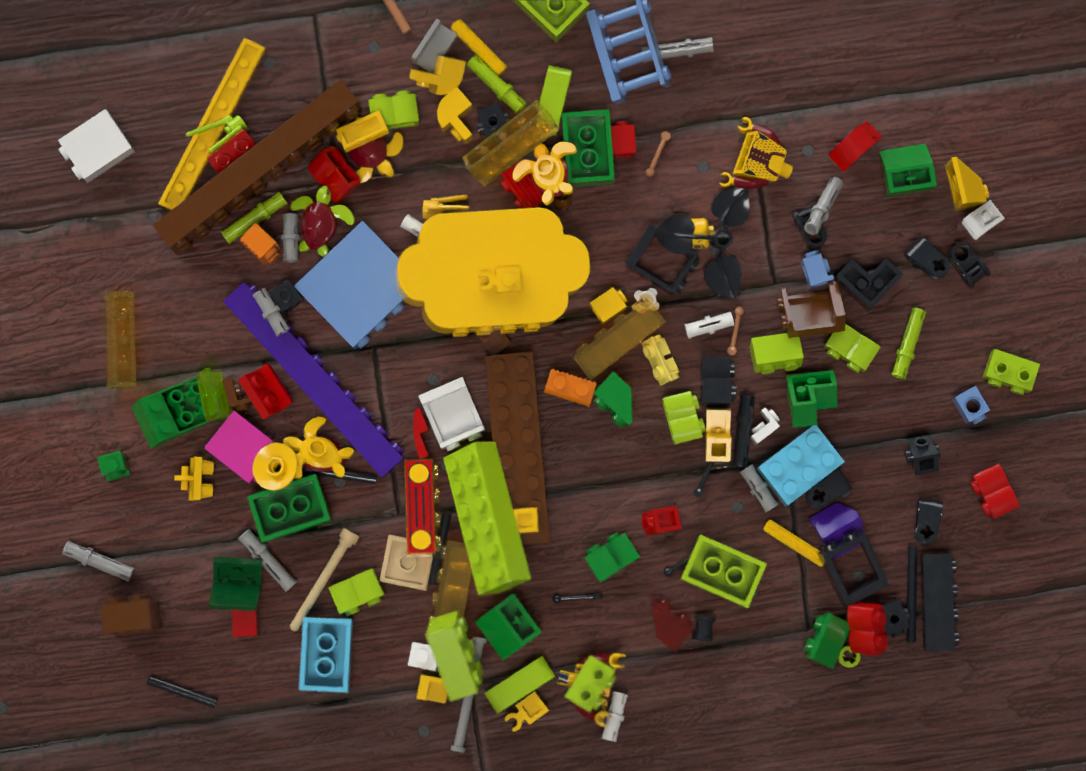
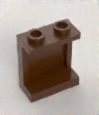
[777,280,845,338]

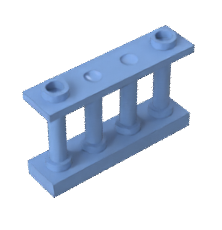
[586,0,671,104]

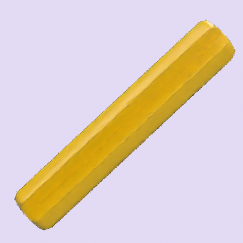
[451,19,506,76]
[763,520,823,567]

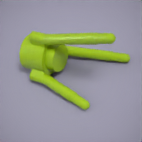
[186,115,248,153]

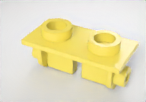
[641,334,680,386]

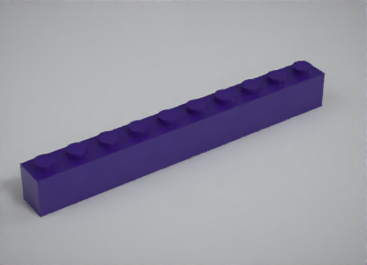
[223,282,404,478]

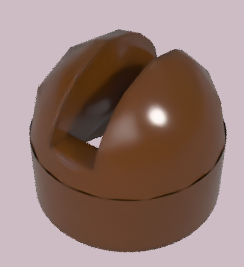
[553,193,572,211]

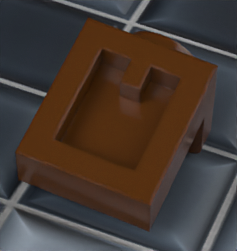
[222,378,253,412]

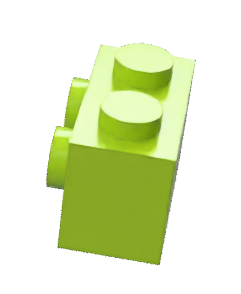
[749,333,804,374]
[982,349,1040,395]
[565,655,616,712]

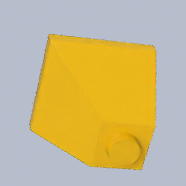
[945,157,989,211]

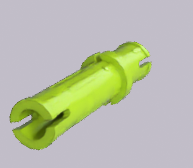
[466,55,527,114]
[221,191,288,244]
[891,308,927,380]

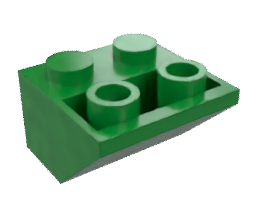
[879,144,937,198]
[593,372,632,429]
[475,594,542,661]
[803,613,850,669]

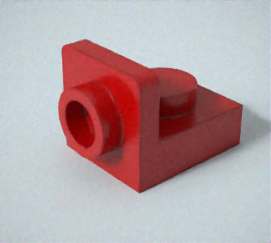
[642,506,682,536]

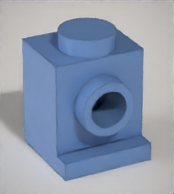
[801,250,834,289]

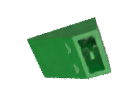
[131,375,221,450]

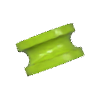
[838,646,860,668]

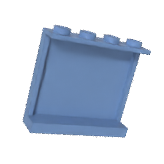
[294,221,405,350]

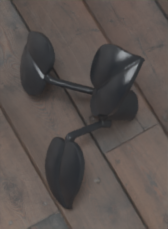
[655,187,750,298]

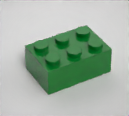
[562,110,615,187]
[247,474,332,543]

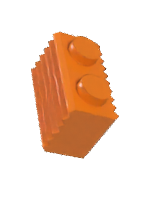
[241,223,281,264]
[544,369,596,407]

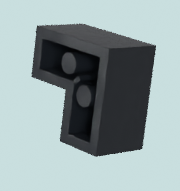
[834,258,904,312]
[700,357,736,407]

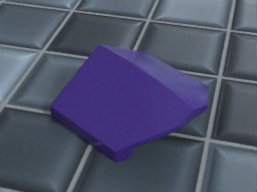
[809,502,863,560]

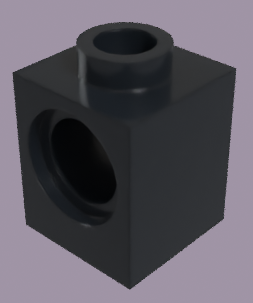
[269,279,304,315]

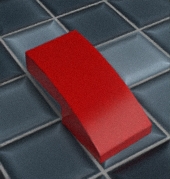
[413,408,429,460]

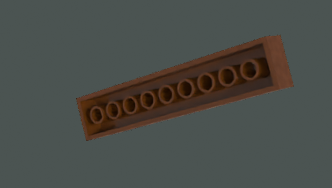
[152,79,362,254]

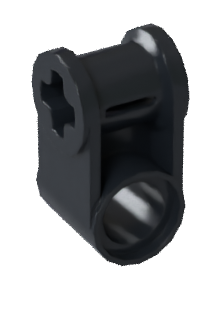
[791,203,827,251]
[904,236,950,280]
[948,243,991,289]
[806,469,853,509]
[914,498,943,545]

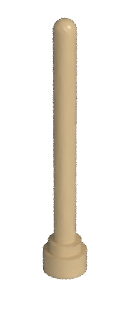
[290,527,360,631]

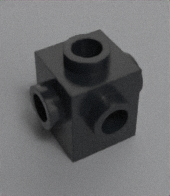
[476,103,511,142]
[904,435,941,476]
[883,600,911,638]

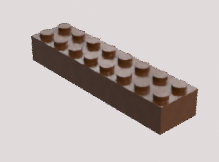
[485,352,550,546]

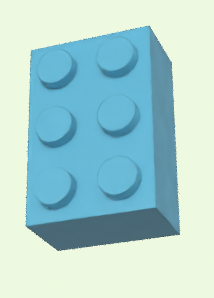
[757,425,844,507]
[299,617,353,692]

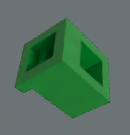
[97,451,130,482]

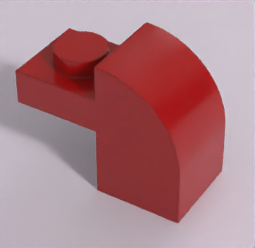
[828,120,883,172]

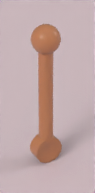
[645,131,671,177]
[727,306,744,355]

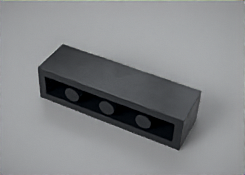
[920,554,959,651]

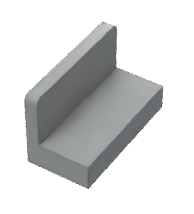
[411,19,458,73]

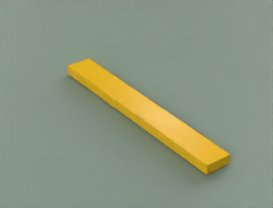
[158,38,266,211]

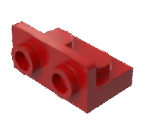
[207,130,256,174]
[238,363,293,420]

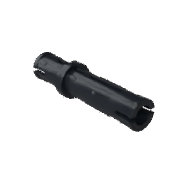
[732,395,756,468]

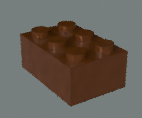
[100,595,162,635]

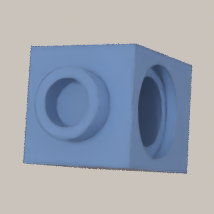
[952,386,990,425]

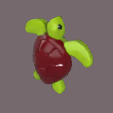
[291,186,355,257]

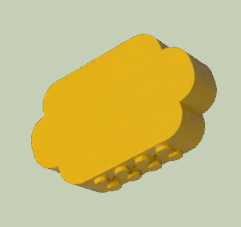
[395,208,590,337]

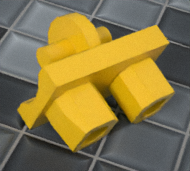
[174,457,214,501]

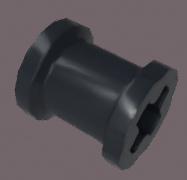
[692,615,716,642]

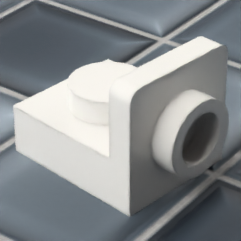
[750,408,780,445]
[408,642,437,671]

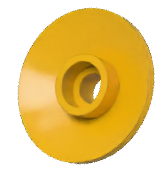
[253,443,298,490]

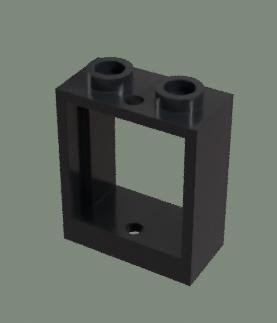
[625,224,699,297]
[817,531,889,607]

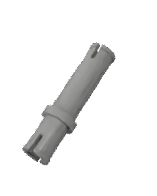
[642,37,713,62]
[804,177,843,235]
[238,529,297,592]
[62,540,135,582]

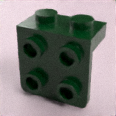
[209,556,262,611]

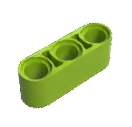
[533,65,572,136]
[484,656,555,714]

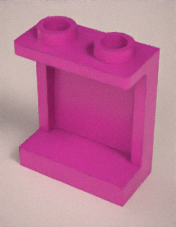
[204,411,275,484]

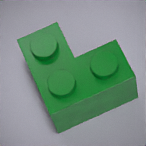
[786,370,837,428]
[584,532,640,583]

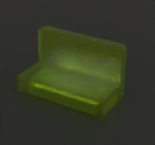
[196,368,231,421]

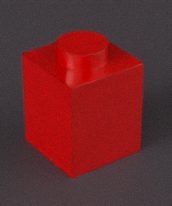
[611,122,636,158]
[232,607,259,637]

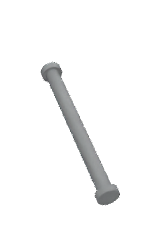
[451,636,487,753]

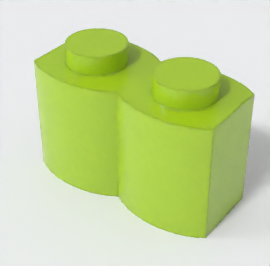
[368,91,419,130]
[824,324,880,373]
[662,391,706,445]
[329,568,385,617]

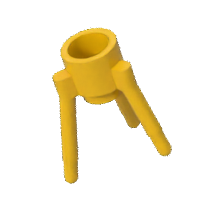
[423,195,469,219]

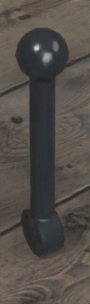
[693,461,715,497]
[664,556,690,576]
[552,594,602,604]

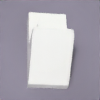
[962,200,1005,240]

